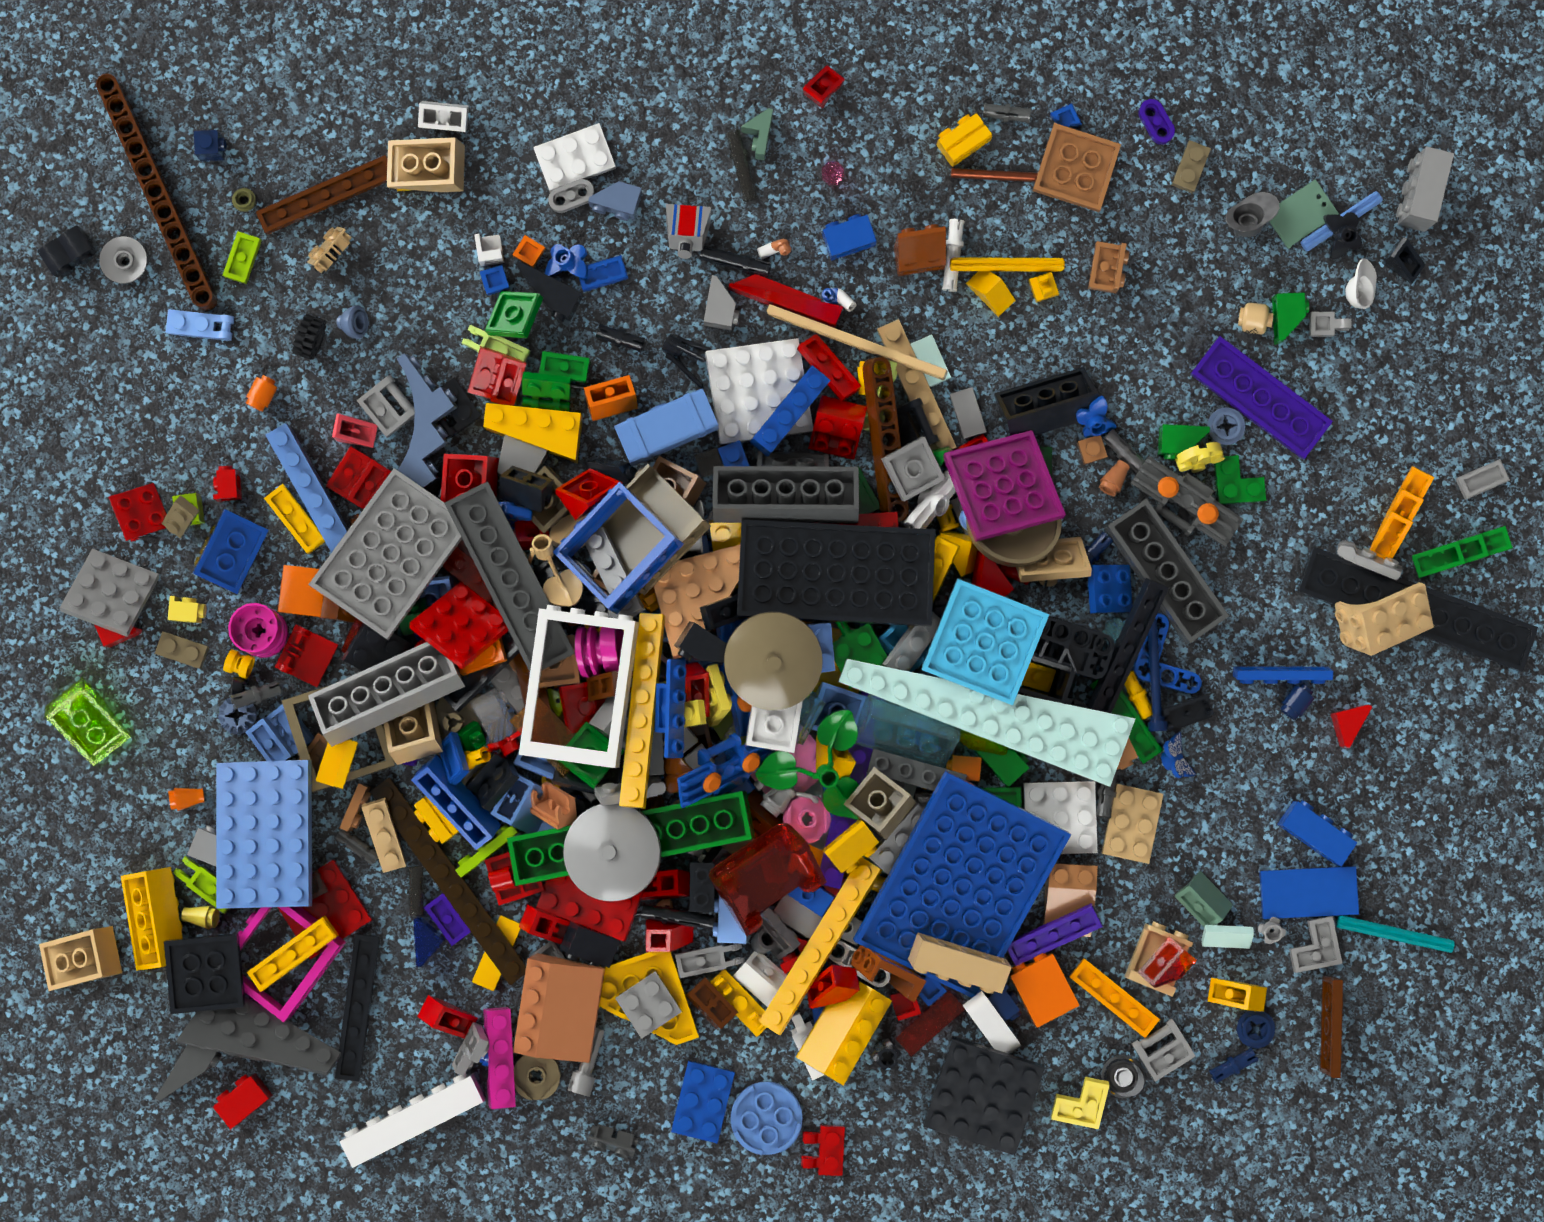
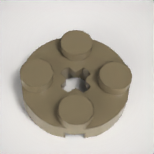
[514,1055,561,1100]

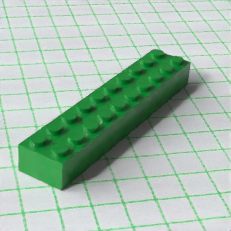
[507,791,756,886]

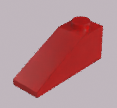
[641,869,690,900]
[519,904,570,944]

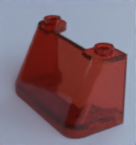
[709,823,827,937]

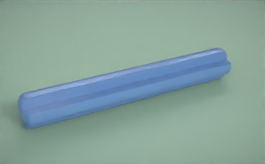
[1300,191,1383,251]

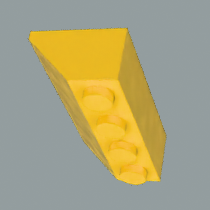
[121,867,183,971]
[796,981,892,1086]

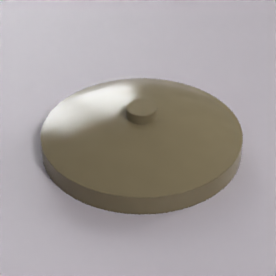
[966,519,1062,567]
[724,612,823,710]

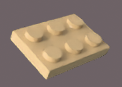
[1101,784,1164,864]

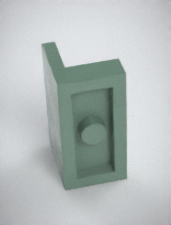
[1174,871,1233,927]

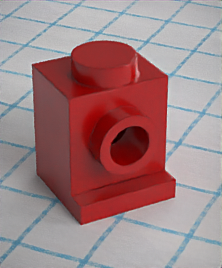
[213,466,242,502]
[514,521,549,550]

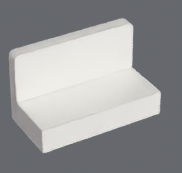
[733,951,787,1007]

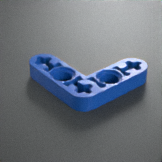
[1133,613,1202,694]

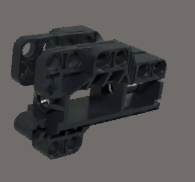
[930,616,1115,709]

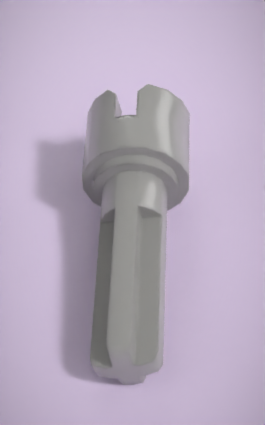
[568,1028,604,1097]

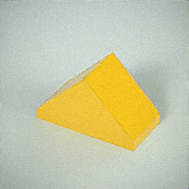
[966,271,1016,317]
[938,530,978,577]

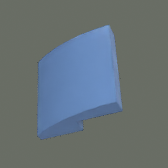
[245,704,314,761]

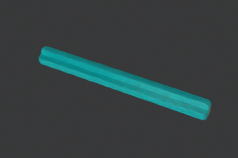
[1336,915,1455,953]

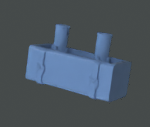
[614,388,719,467]

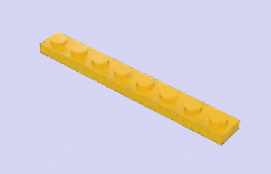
[619,613,665,809]
[759,857,882,1035]

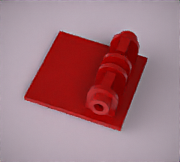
[108,483,167,542]
[275,624,338,688]

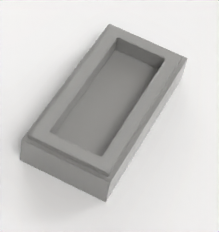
[949,387,987,440]
[1455,459,1510,500]

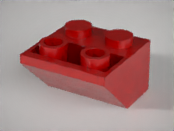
[808,395,867,460]

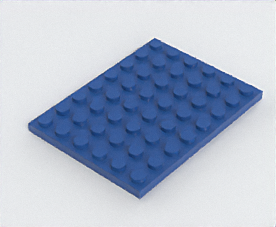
[853,770,1071,998]

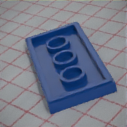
[1259,866,1359,919]

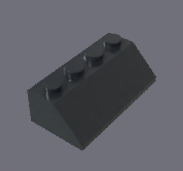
[994,367,1099,436]

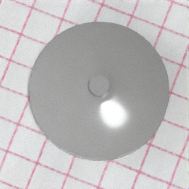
[563,803,661,901]

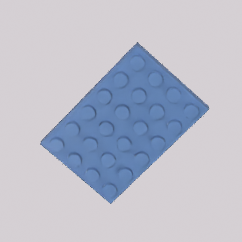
[216,760,312,909]

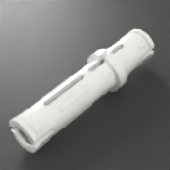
[942,219,965,292]

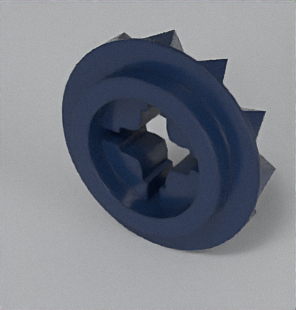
[1236,1010,1275,1048]

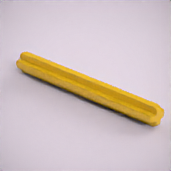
[950,257,1065,272]

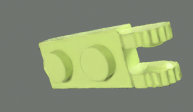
[462,325,531,362]

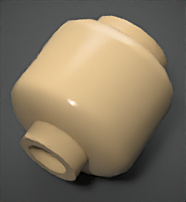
[1238,303,1274,334]

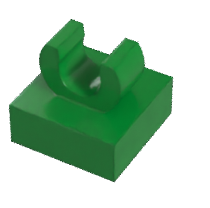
[456,720,486,752]

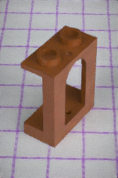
[850,945,926,1002]

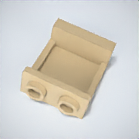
[1124,921,1193,997]

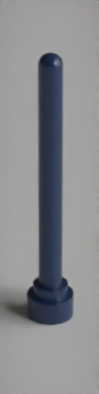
[1148,618,1168,732]

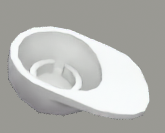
[1345,258,1377,309]

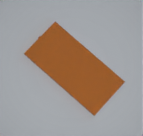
[509,697,575,776]

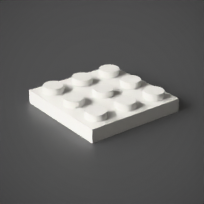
[1023,781,1098,854]

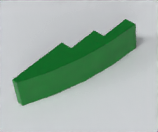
[1412,526,1513,578]

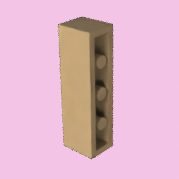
[908,933,1012,994]

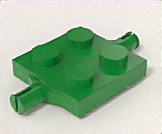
[833,622,887,688]

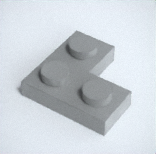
[1289,916,1343,973]
[452,1022,489,1076]

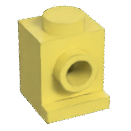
[168,596,207,623]

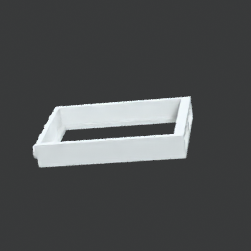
[519,605,639,768]

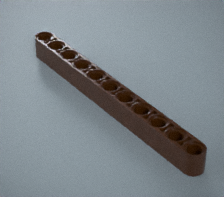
[96,73,218,311]

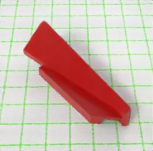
[728,274,843,328]

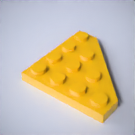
[599,952,699,1045]

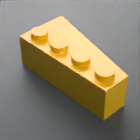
[483,403,583,464]

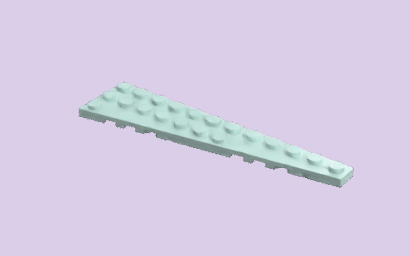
[838,659,1136,787]

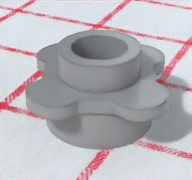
[1258,917,1286,944]

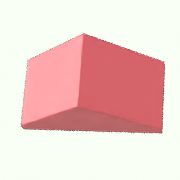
[332,414,378,448]

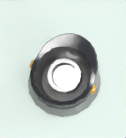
[1101,1055,1145,1098]

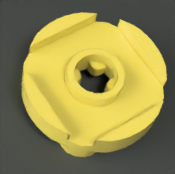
[1175,442,1225,473]

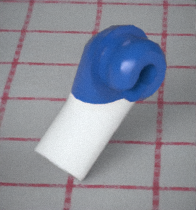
[822,288,856,312]

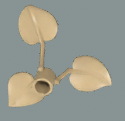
[523,514,586,607]

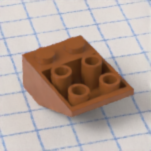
[894,224,946,276]

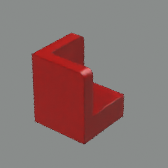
[890,992,921,1021]

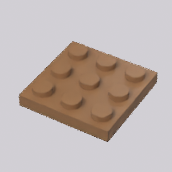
[1032,123,1121,212]

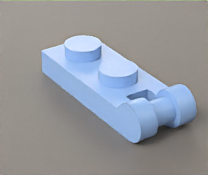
[165,309,235,341]

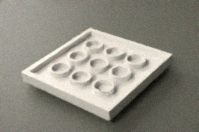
[705,338,813,445]

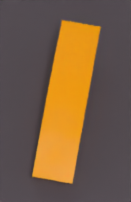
[1369,466,1434,559]

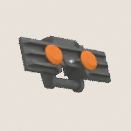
[1130,456,1244,547]

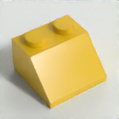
[822,819,879,874]

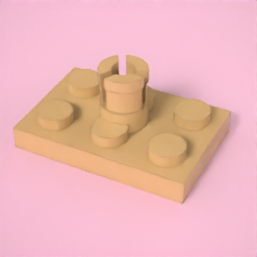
[1016,537,1092,587]

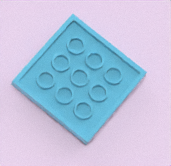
[921,578,1049,705]

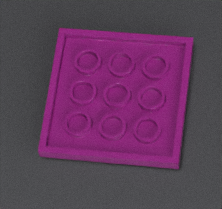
[943,430,1066,542]

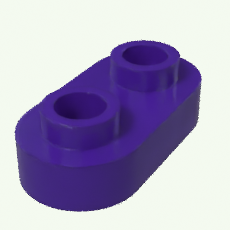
[1138,99,1175,145]

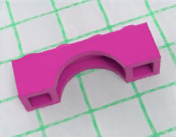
[483,1007,516,1109]

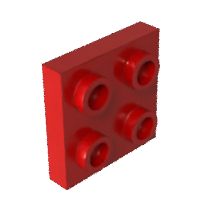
[484,852,545,906]

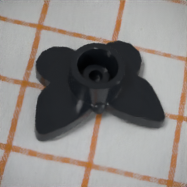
[1323,212,1362,259]

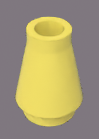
[181,906,220,930]

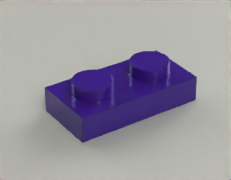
[424,893,471,946]

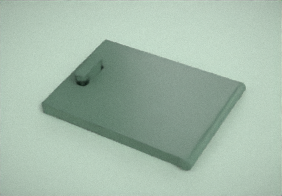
[1269,179,1339,249]

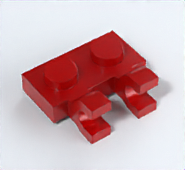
[801,1125,845,1176]

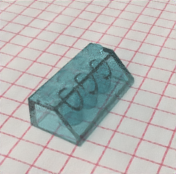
[855,694,960,768]

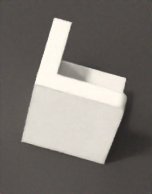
[475,234,504,266]

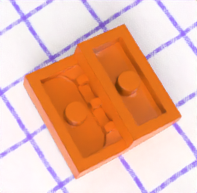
[277,565,324,617]

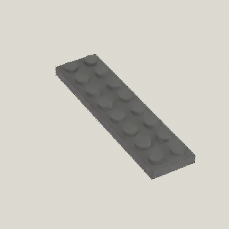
[444,481,575,671]

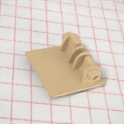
[307,226,352,273]

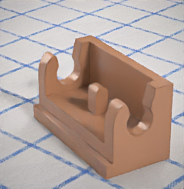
[530,781,577,830]

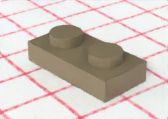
[1171,140,1211,194]
[162,495,200,538]
[154,631,209,669]

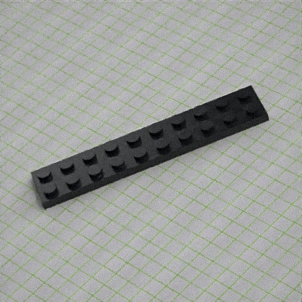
[1297,547,1538,672]

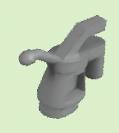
[754,780,819,818]

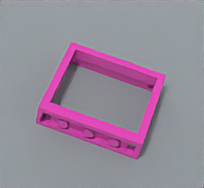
[238,907,346,1023]

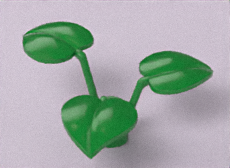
[756,710,859,820]

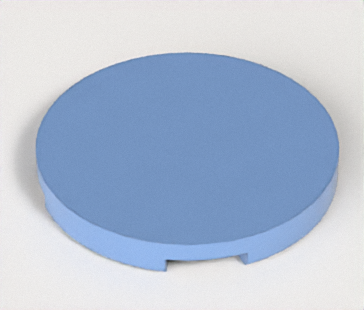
[731,1081,803,1155]

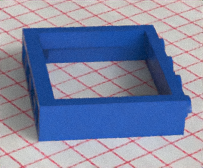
[553,482,684,614]

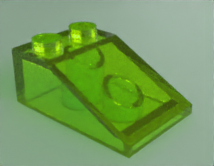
[44,677,131,767]

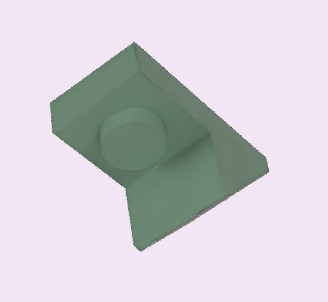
[741,108,773,160]

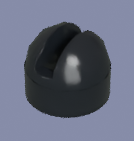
[232,676,249,695]

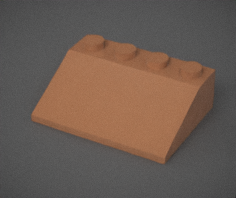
[513,953,605,1063]

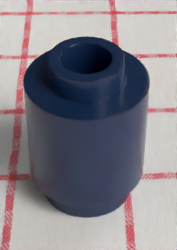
[1280,684,1314,720]

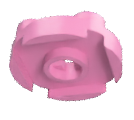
[783,796,831,843]

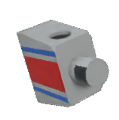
[666,204,711,259]

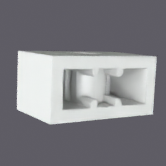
[418,101,469,132]

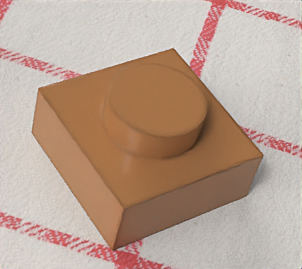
[1077,435,1108,465]

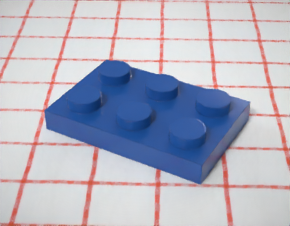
[193,509,269,594]
[671,1060,735,1144]

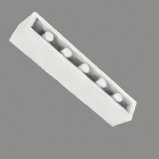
[340,1073,486,1168]

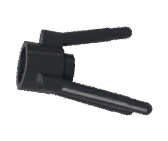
[662,334,712,388]

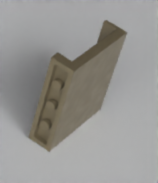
[601,464,711,595]

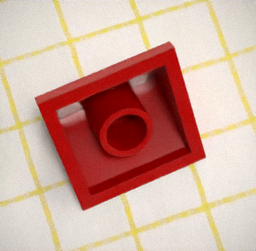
[555,468,623,521]

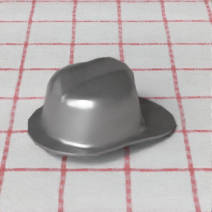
[1226,192,1280,237]

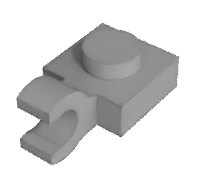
[1309,312,1352,337]

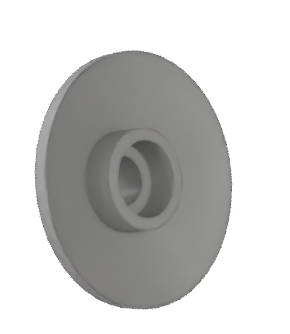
[99,236,147,284]

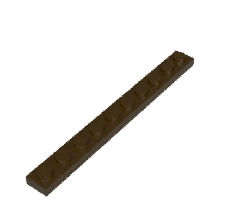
[370,777,526,985]

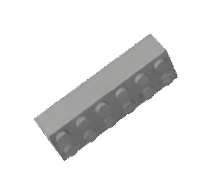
[308,642,465,747]

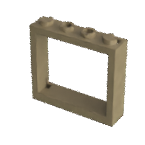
[282,685,395,793]

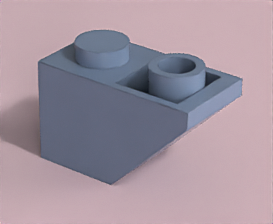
[588,181,642,221]

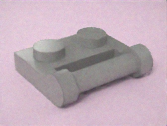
[357,375,415,438]
[1131,1019,1196,1082]

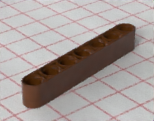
[862,357,909,521]

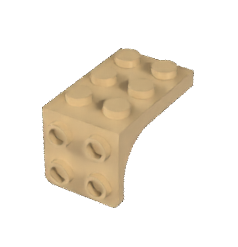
[1335,582,1434,656]

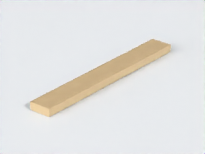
[767,304,948,380]

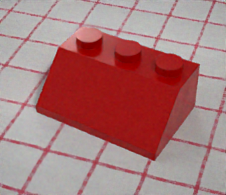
[441,454,499,503]

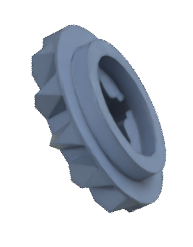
[1207,407,1245,445]
[218,698,257,734]

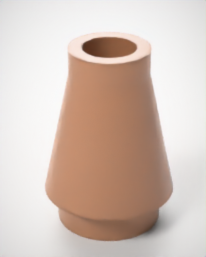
[1099,460,1130,496]

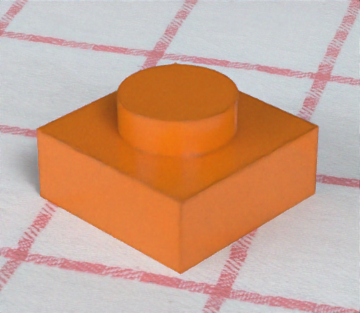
[512,235,545,268]

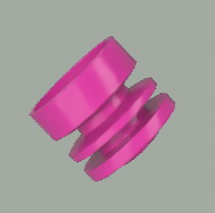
[228,603,288,658]
[575,626,624,678]

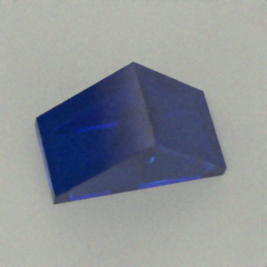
[413,917,446,967]

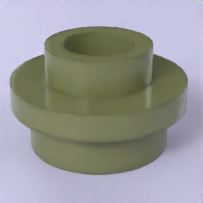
[232,188,256,212]

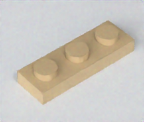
[361,798,407,873]

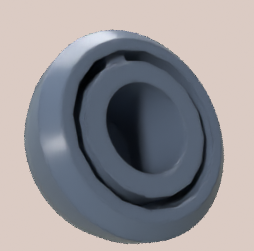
[337,305,369,339]

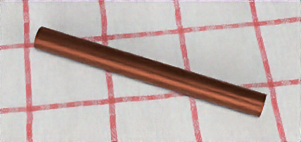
[951,168,1038,182]

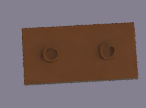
[1320,976,1343,1078]

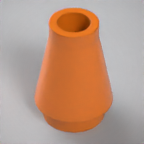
[168,788,205,811]

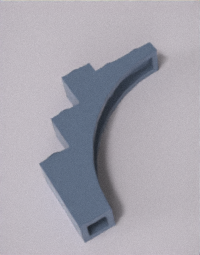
[397,353,458,489]

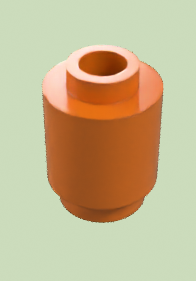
[246,375,278,412]

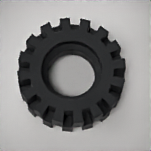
[292,314,327,360]

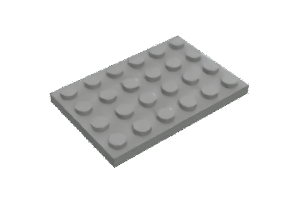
[308,468,462,640]

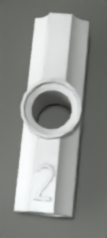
[903,470,956,529]

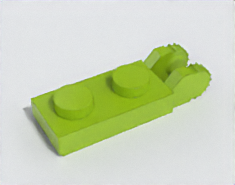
[173,856,230,914]

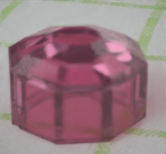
[822,162,844,185]

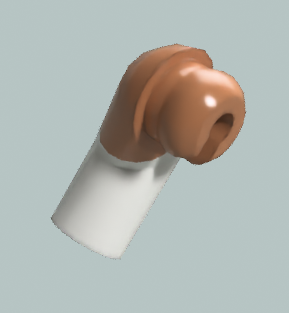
[757,238,792,259]

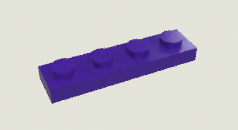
[1008,903,1103,966]

